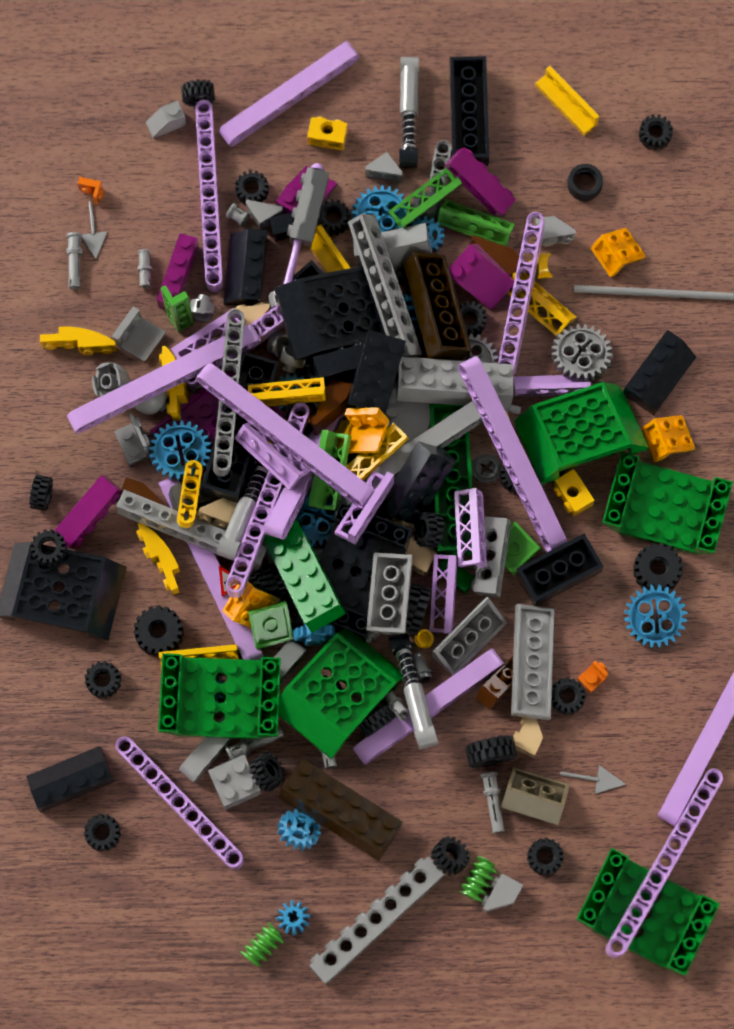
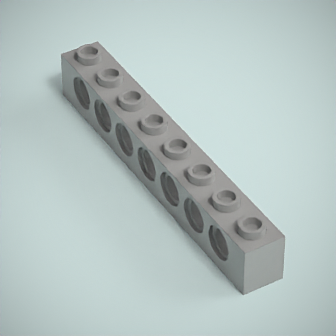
[348,214,423,358]
[116,490,268,570]
[309,856,445,985]

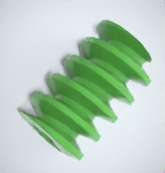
[459,856,498,902]
[240,922,284,967]

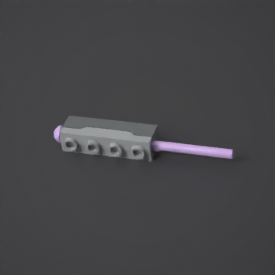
[283,163,329,284]

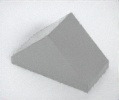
[365,152,402,182]
[246,200,283,230]

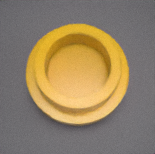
[415,629,434,649]

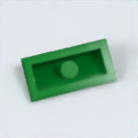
[437,559,475,594]

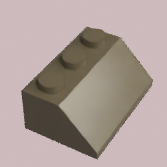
[501,767,570,825]

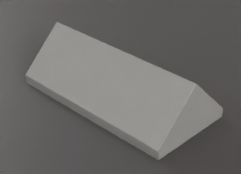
[353,223,432,268]
[366,553,413,635]
[432,597,507,676]

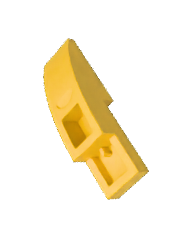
[40,327,117,355]
[159,346,188,421]
[136,523,180,595]

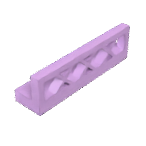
[171,308,245,359]
[513,375,591,397]
[234,422,310,490]
[335,471,394,544]
[454,488,487,568]
[430,554,458,634]

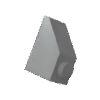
[146,101,186,139]

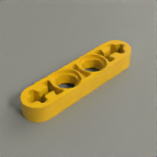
[177,460,202,528]

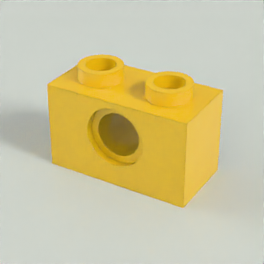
[307,117,348,151]
[553,469,595,517]

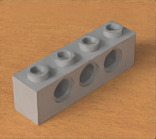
[471,516,512,598]

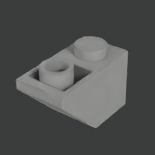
[534,216,576,247]
[481,874,523,913]

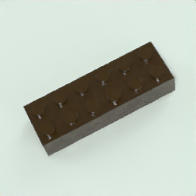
[403,252,472,361]
[279,758,403,861]

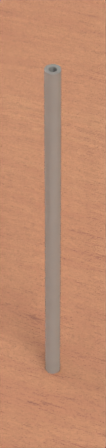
[573,285,734,300]

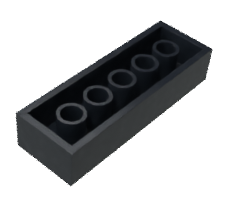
[449,56,489,166]

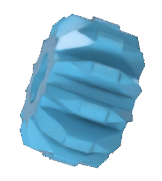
[276,900,311,935]

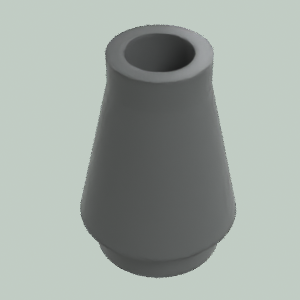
[411,653,432,683]

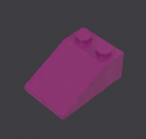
[276,165,337,219]
[449,244,514,310]

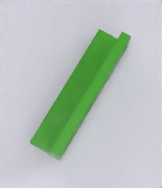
[388,168,462,228]
[436,199,515,247]
[160,285,194,333]
[308,430,352,511]

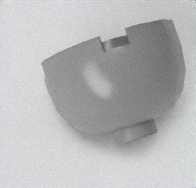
[92,362,130,397]
[134,391,169,415]

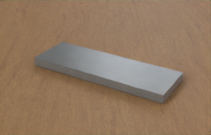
[511,604,554,720]

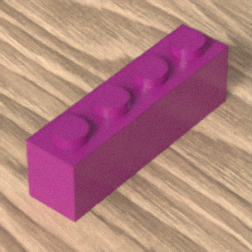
[444,148,516,217]
[157,233,199,310]
[54,475,123,549]

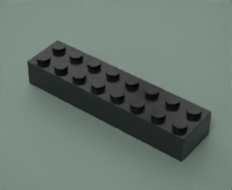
[199,351,279,503]

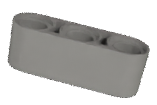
[429,140,452,193]

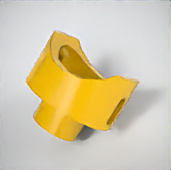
[528,253,552,279]

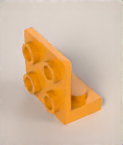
[590,228,646,277]
[345,408,389,453]
[641,415,695,462]
[222,582,280,628]

